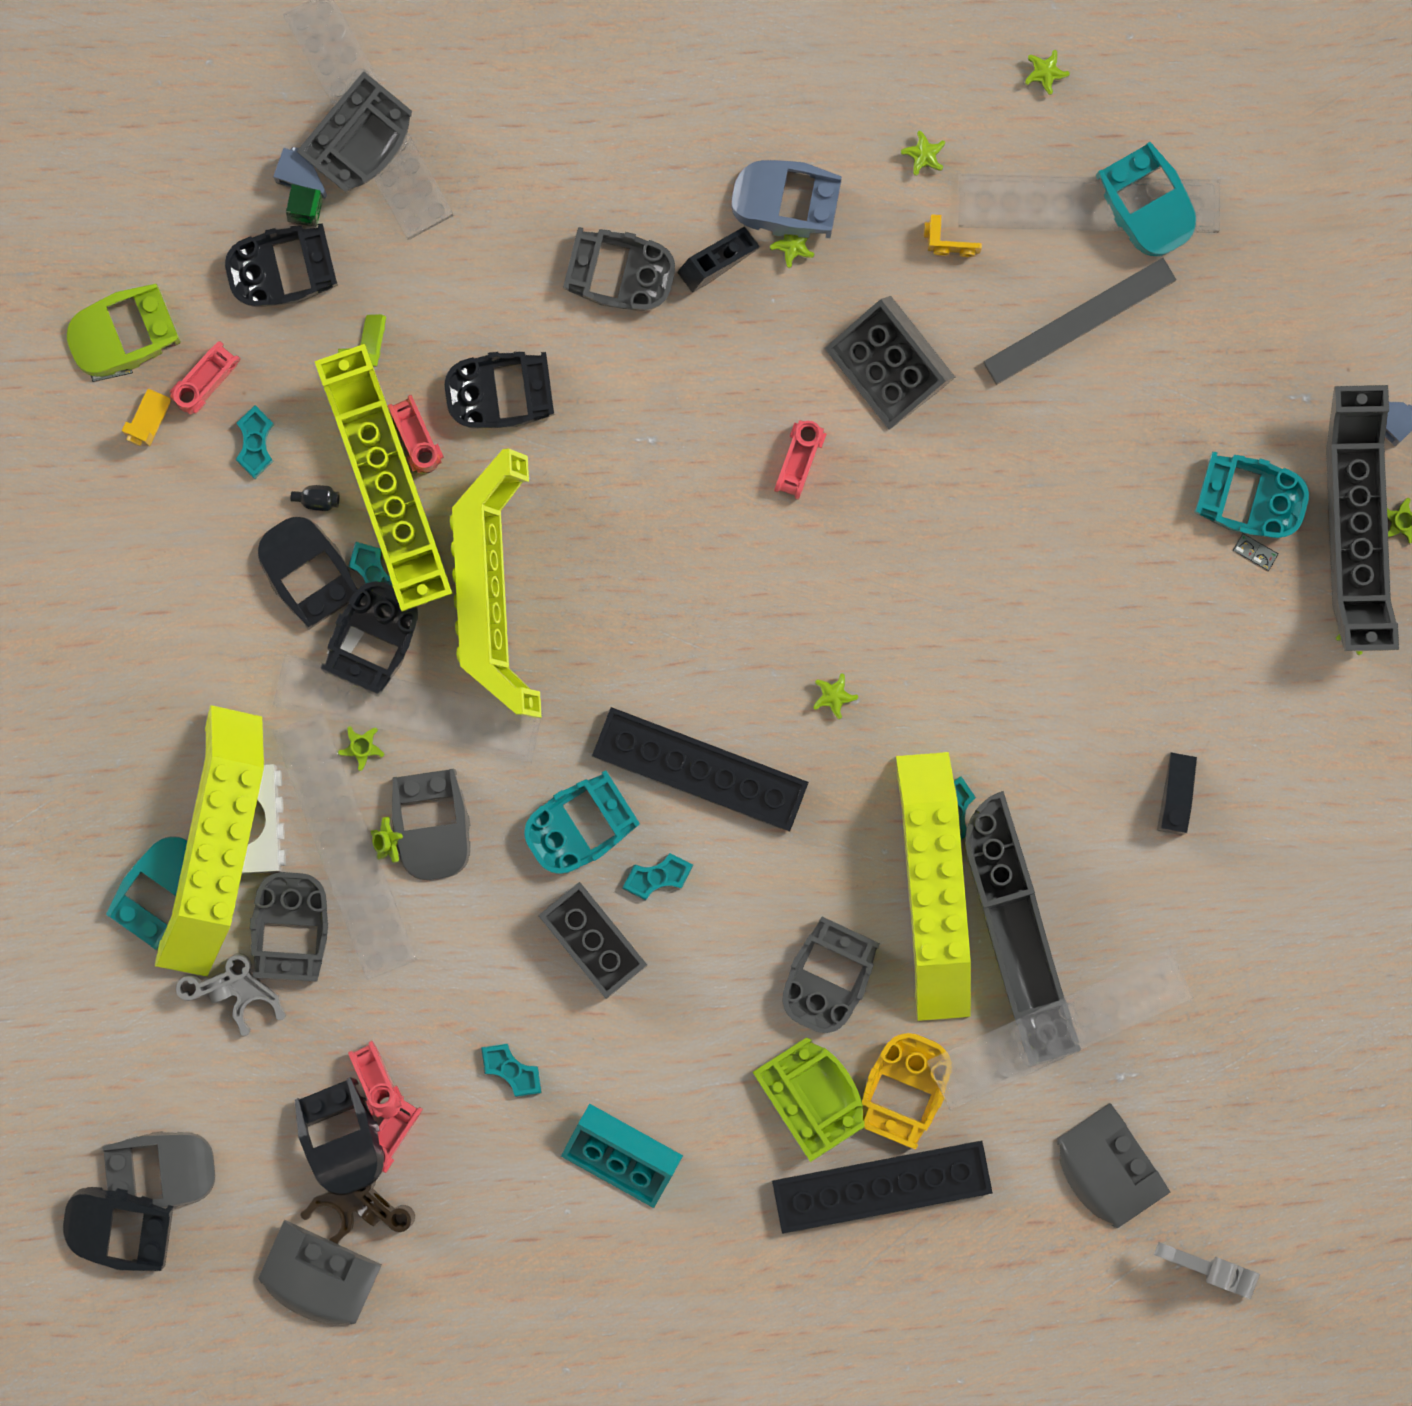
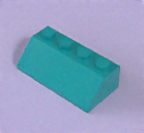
[561,1103,683,1208]

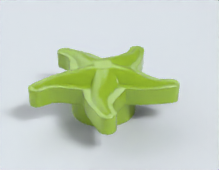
[1025,50,1070,95]
[901,131,945,176]
[770,233,815,268]
[1387,498,1412,544]
[813,673,858,719]
[338,726,385,771]
[371,817,403,863]

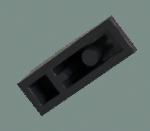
[677,226,760,293]
[1157,752,1197,835]

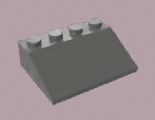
[825,296,956,430]

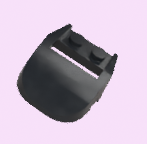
[225,223,338,307]
[444,351,555,428]
[258,517,357,630]
[321,581,418,697]
[295,1077,384,1195]
[63,1187,174,1271]

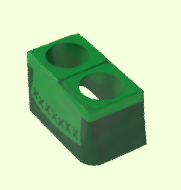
[286,184,322,227]

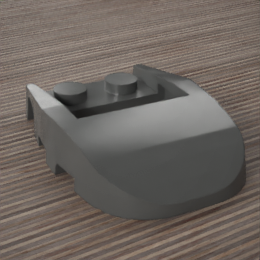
[563,227,675,311]
[392,768,471,880]
[250,872,328,982]
[783,916,880,1033]
[102,1131,215,1209]

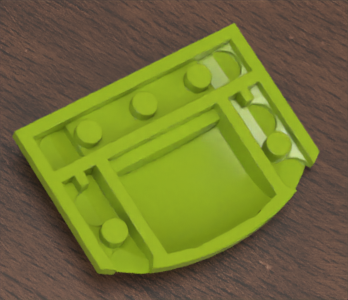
[753,1037,865,1162]

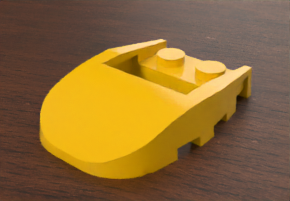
[862,1033,951,1150]

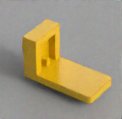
[924,214,982,257]
[122,389,171,447]

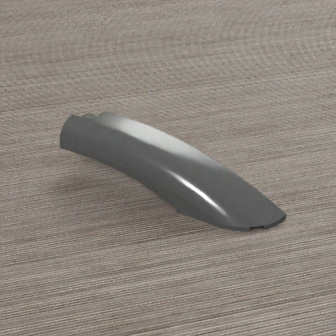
[965,791,1081,1066]

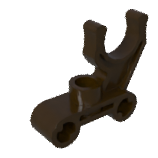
[300,1181,415,1244]

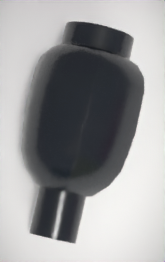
[290,485,340,511]

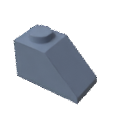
[273,147,327,199]
[1385,402,1412,447]

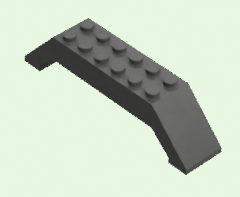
[1326,385,1399,651]

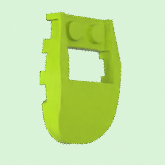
[67,284,181,377]

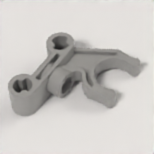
[176,953,286,1036]
[1154,1242,1260,1299]

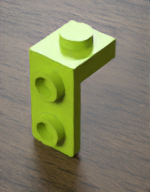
[338,314,386,367]

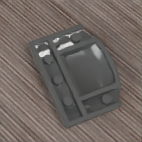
[296,71,412,192]
[1057,1103,1171,1228]
[258,1220,382,1325]

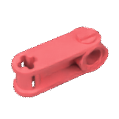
[170,341,240,415]
[387,395,444,473]
[774,420,827,500]
[348,1041,404,1118]
[378,1096,423,1173]

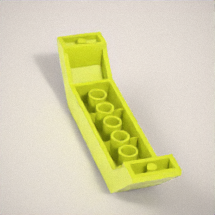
[314,344,452,611]
[450,448,542,718]
[155,705,264,977]
[896,752,971,1021]

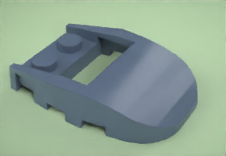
[731,160,842,238]

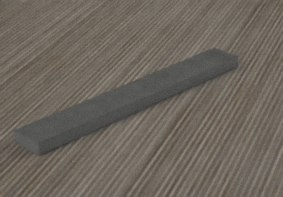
[983,258,1177,385]

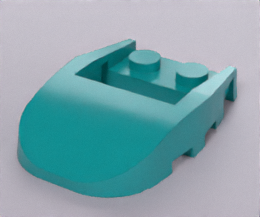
[1096,142,1196,256]
[1194,452,1309,538]
[524,770,640,874]
[106,836,187,951]

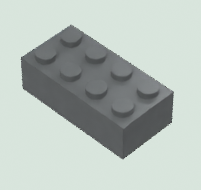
[538,882,648,999]

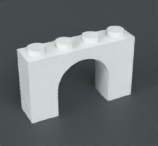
[242,764,286,874]

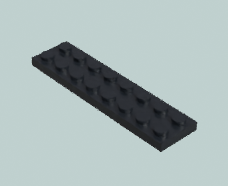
[592,707,809,832]
[772,1140,993,1234]

